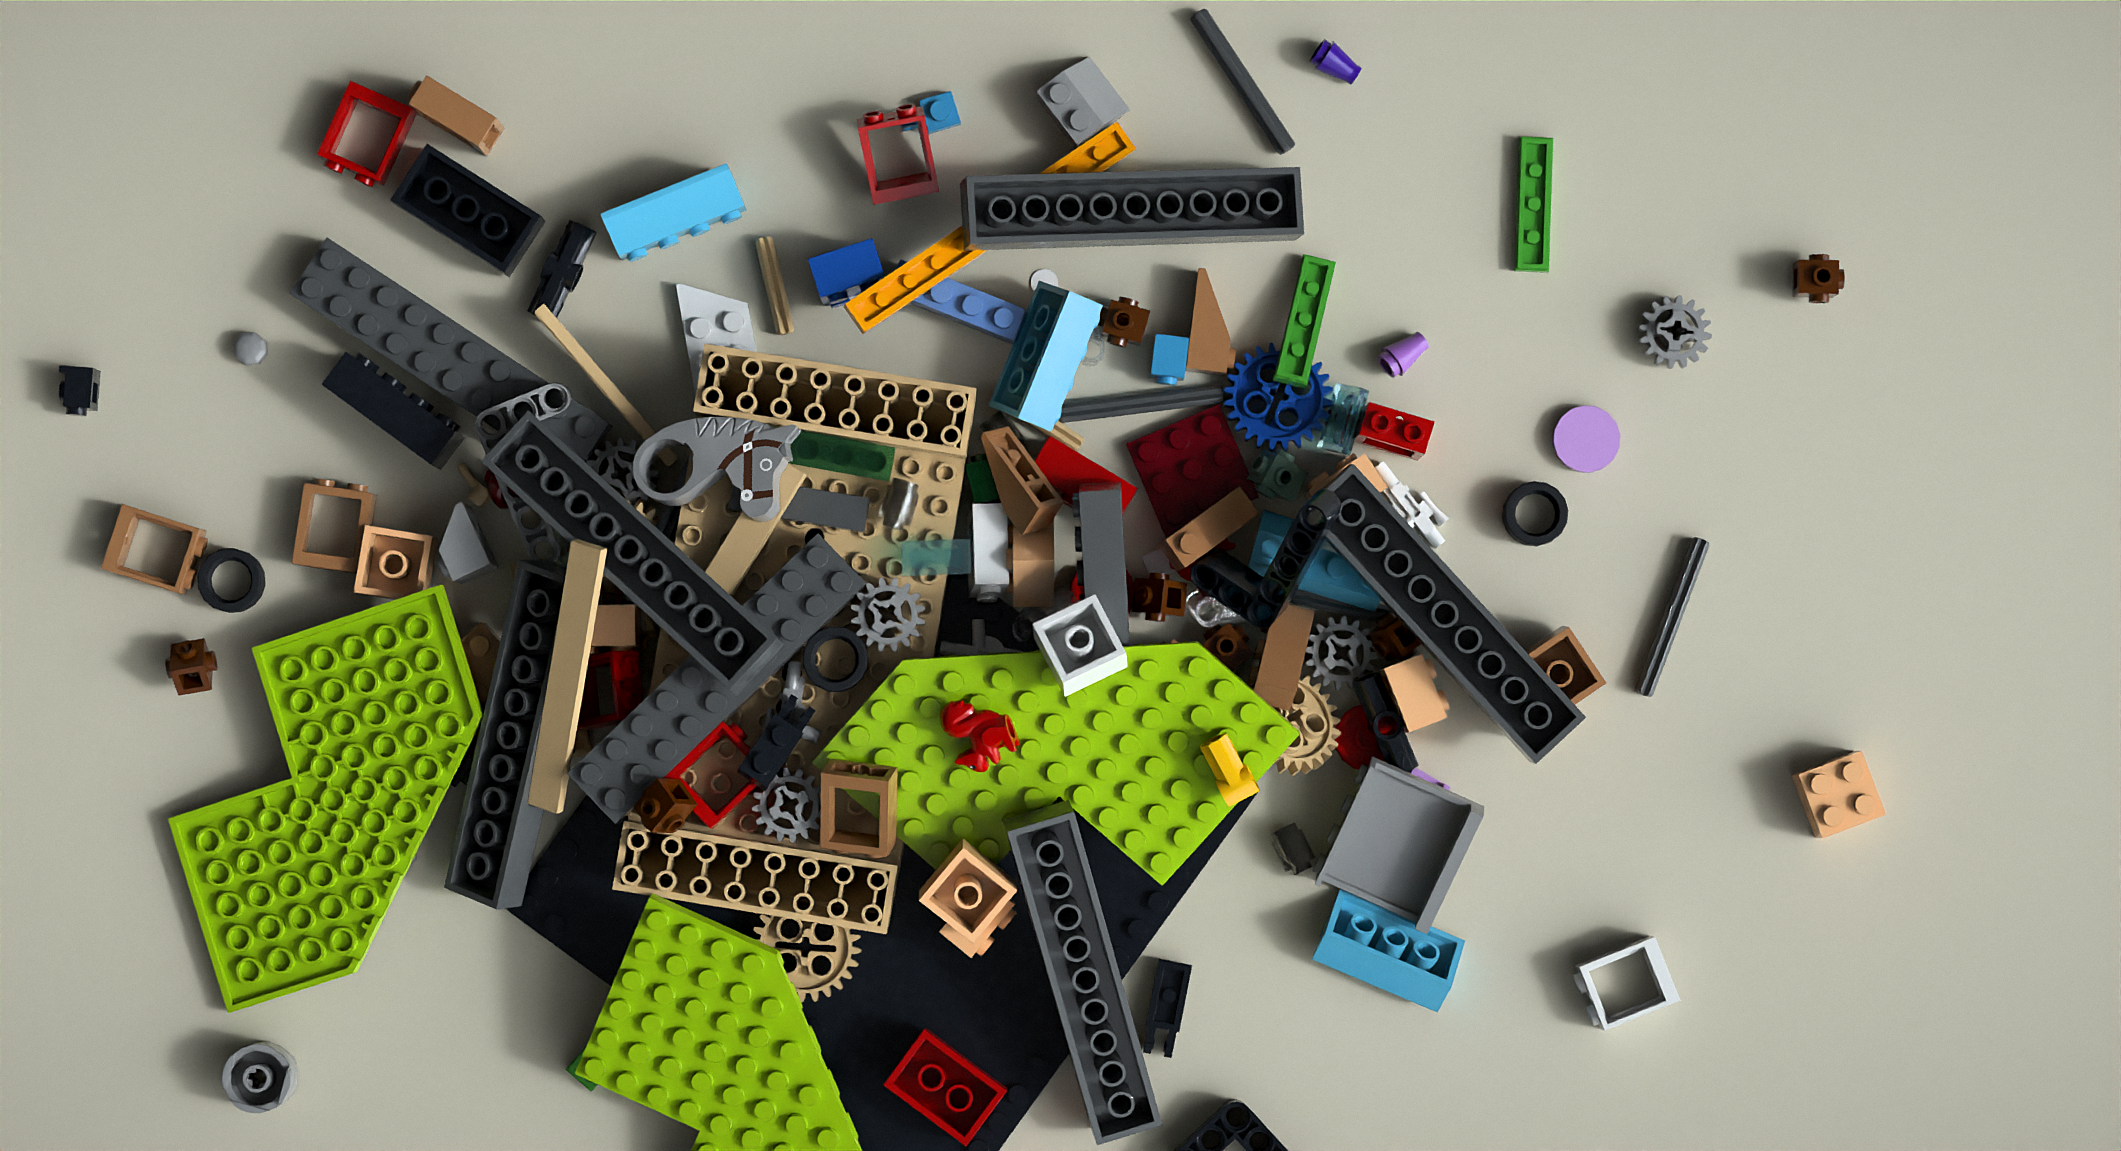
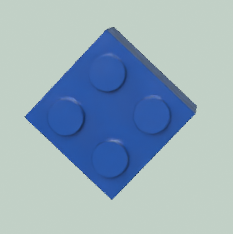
[808,238,885,308]

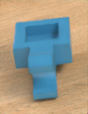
[901,91,961,134]

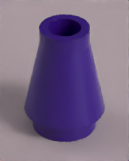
[1310,39,1362,85]

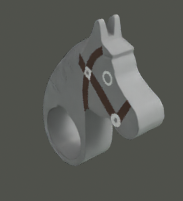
[633,417,801,522]

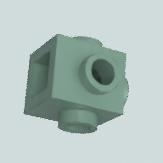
[1247,449,1308,502]

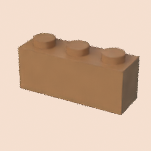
[1247,604,1315,711]

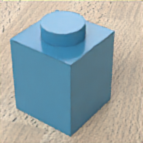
[1150,334,1189,386]

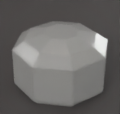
[233,332,268,366]

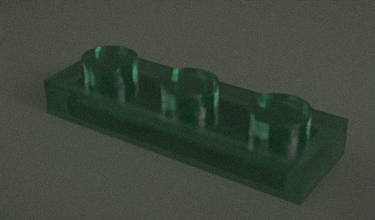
[788,431,896,482]

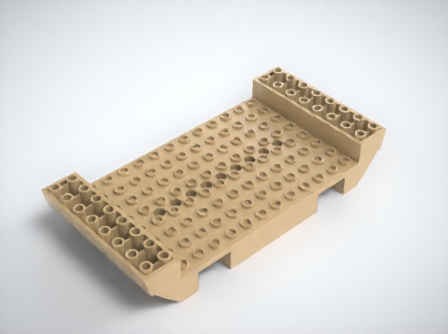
[612,344,977,934]

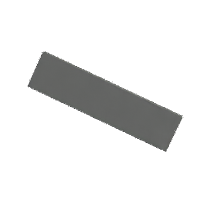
[729,484,870,533]

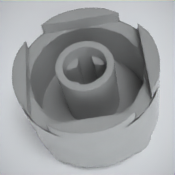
[222,1042,298,1113]

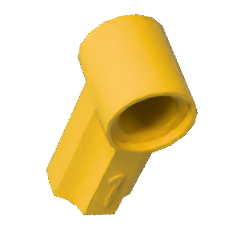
[1200,732,1260,807]

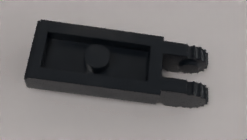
[736,694,816,791]
[1143,958,1192,1058]

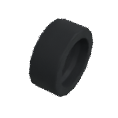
[1502,481,1569,547]
[197,548,266,613]
[803,626,868,692]

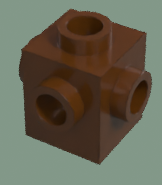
[1792,254,1845,303]
[1098,296,1150,348]
[1132,573,1188,622]
[1368,611,1421,662]
[1202,623,1255,672]
[165,638,218,696]
[633,778,697,833]

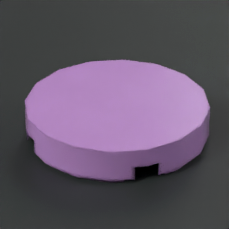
[1552,405,1620,473]

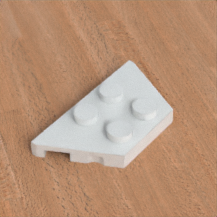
[676,284,757,395]

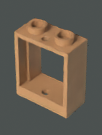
[409,75,505,156]
[292,478,377,574]
[101,504,208,595]
[820,759,897,858]

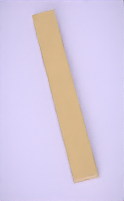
[528,539,607,814]

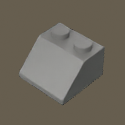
[1036,57,1130,149]
[437,502,499,584]

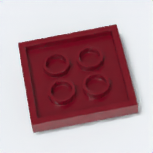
[1126,405,1259,537]

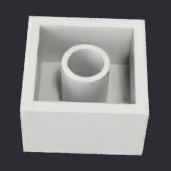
[1032,595,1127,696]

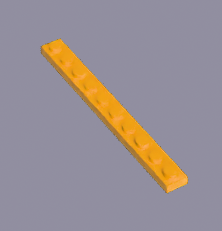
[843,122,1136,334]

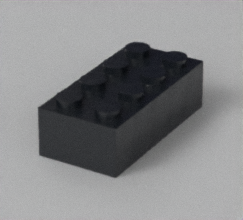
[391,144,546,278]
[321,352,465,470]

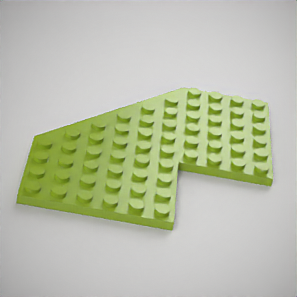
[168,585,484,1013]
[812,641,1301,886]
[575,893,862,1151]

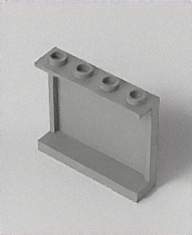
[1313,757,1484,934]

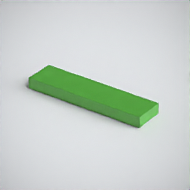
[1514,137,1553,273]
[1273,254,1336,389]

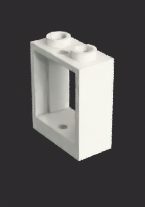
[967,503,1009,603]
[1573,936,1681,1031]

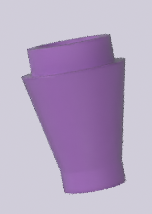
[1377,332,1429,378]

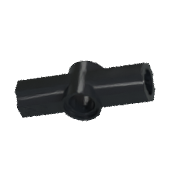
[527,220,597,319]
[1352,672,1419,772]

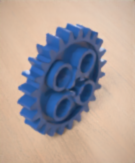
[1224,342,1333,452]

